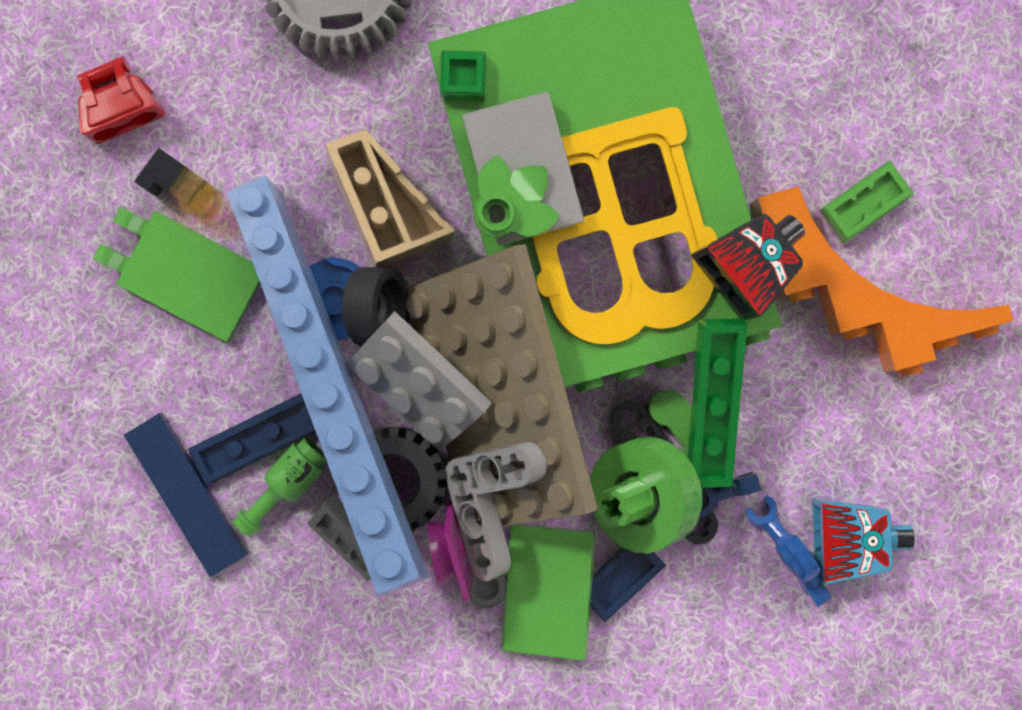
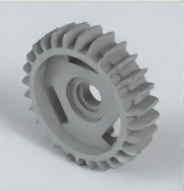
[264,0,412,60]

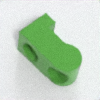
[646,389,692,458]

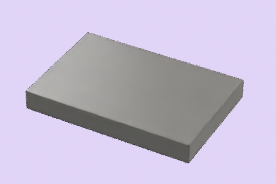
[462,91,584,246]

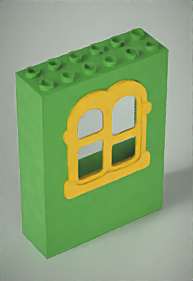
[427,0,782,392]

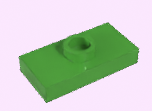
[819,161,914,244]

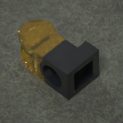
[134,147,222,220]

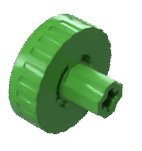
[590,437,702,554]

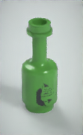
[233,437,327,537]

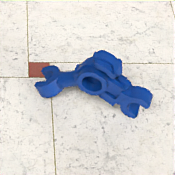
[745,495,832,608]

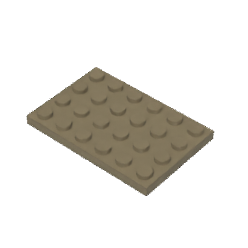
[406,244,598,527]

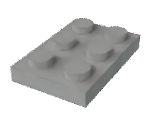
[346,311,492,451]

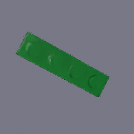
[688,318,748,488]

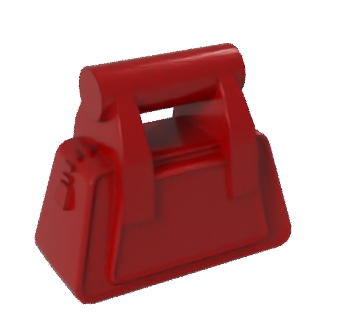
[77,56,166,144]

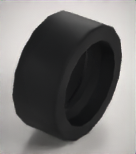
[342,267,409,346]

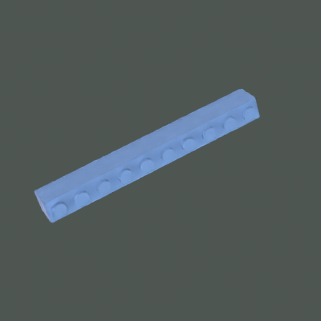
[227,175,430,595]

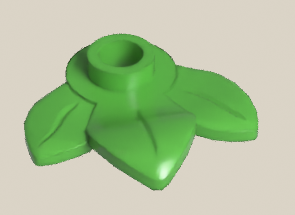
[473,155,559,238]

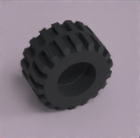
[374,427,448,532]

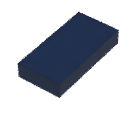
[591,548,666,622]

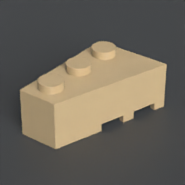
[325,129,455,267]

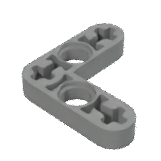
[445,442,547,581]

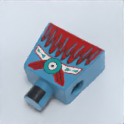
[812,498,915,583]

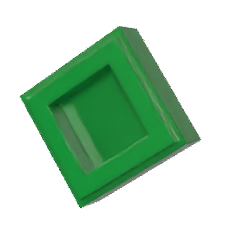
[440,50,486,100]

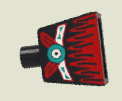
[691,213,805,321]

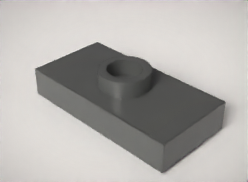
[307,494,370,581]

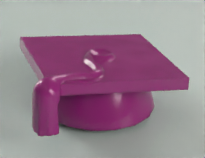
[427,500,472,601]

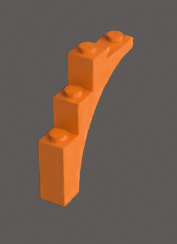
[750,186,1014,377]

